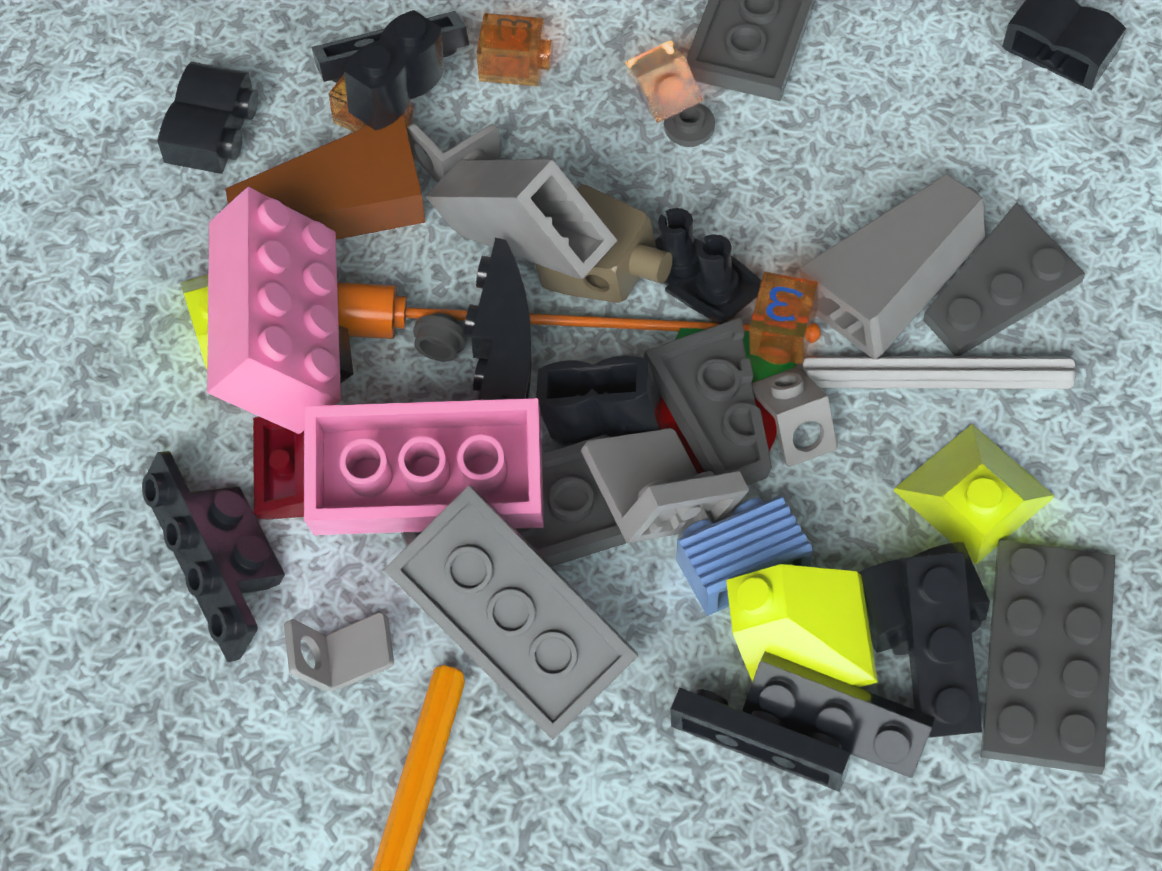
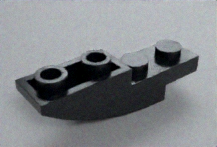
[464,238,532,400]

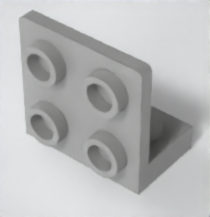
[581,428,749,544]

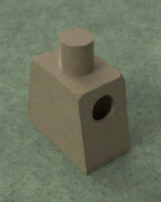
[535,184,672,303]

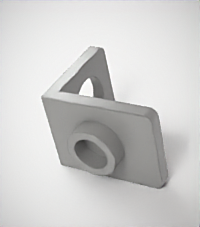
[407,123,501,183]
[752,368,837,467]
[284,612,394,691]

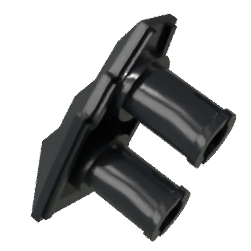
[655,208,768,324]

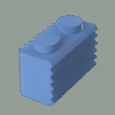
[676,495,813,616]

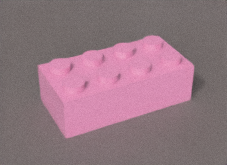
[207,186,341,434]
[304,398,544,535]

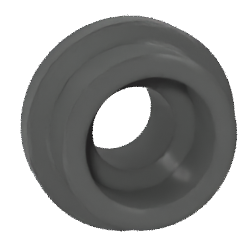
[664,101,715,147]
[413,313,467,362]

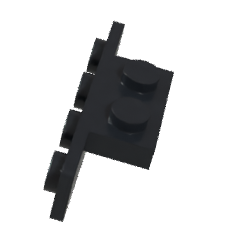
[142,451,285,662]

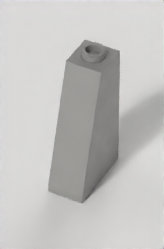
[425,159,618,279]
[799,174,985,360]

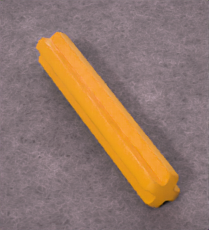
[372,665,465,871]

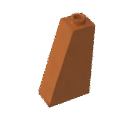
[219,115,425,240]

